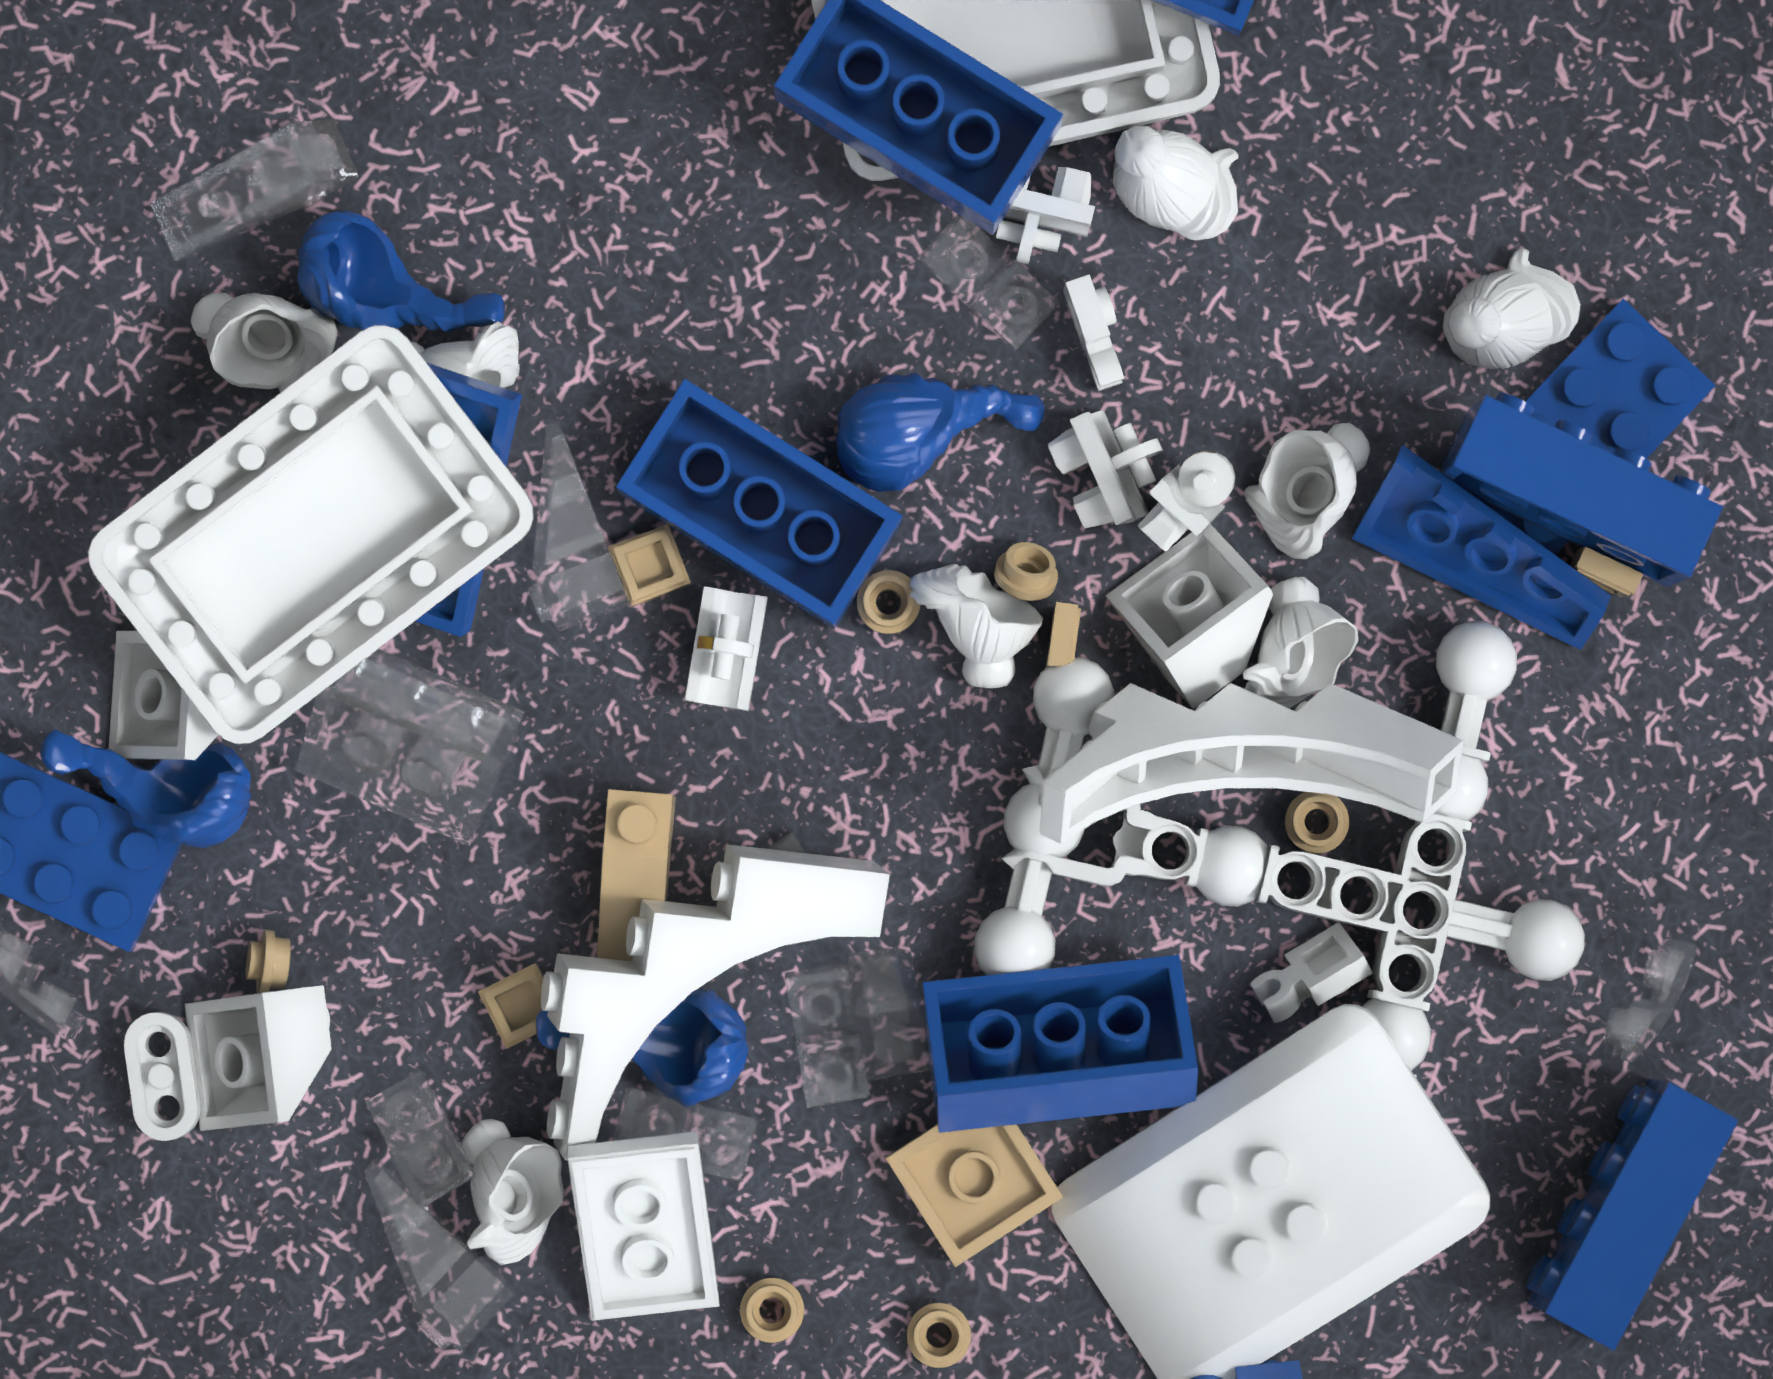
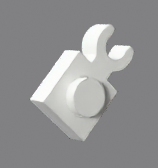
[1063,274,1124,391]
[1250,922,1373,1023]

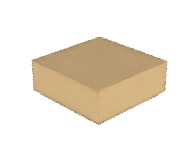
[609,524,691,607]
[1570,546,1643,598]
[1046,602,1081,667]
[478,963,544,1049]

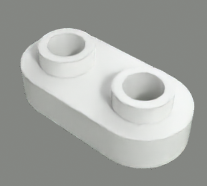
[124,1012,201,1141]

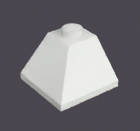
[1105,524,1273,709]
[109,631,219,760]
[185,985,331,1131]

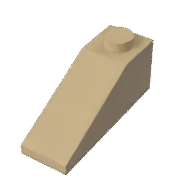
[597,789,676,961]

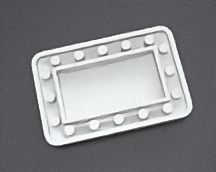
[811,0,1220,181]
[89,325,534,744]
[1052,1004,1490,1379]

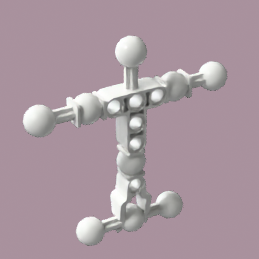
[974,621,1585,1077]

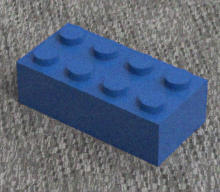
[774,0,1063,236]
[616,379,903,630]
[1440,392,1724,587]
[923,955,1198,1133]
[1526,1079,1739,1351]

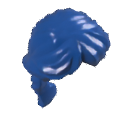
[297,211,505,333]
[835,372,1044,492]
[40,729,252,848]
[535,987,748,1107]

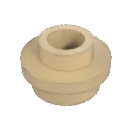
[994,542,1058,601]
[857,570,920,634]
[1285,792,1349,854]
[245,929,291,993]
[740,1277,804,1343]
[907,1302,971,1368]

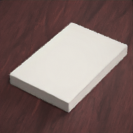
[568,1132,719,1321]

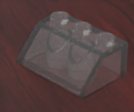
[295,649,525,846]

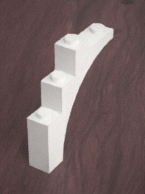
[1038,683,1463,844]
[541,844,890,1160]

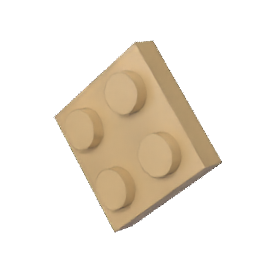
[886,1124,1063,1267]

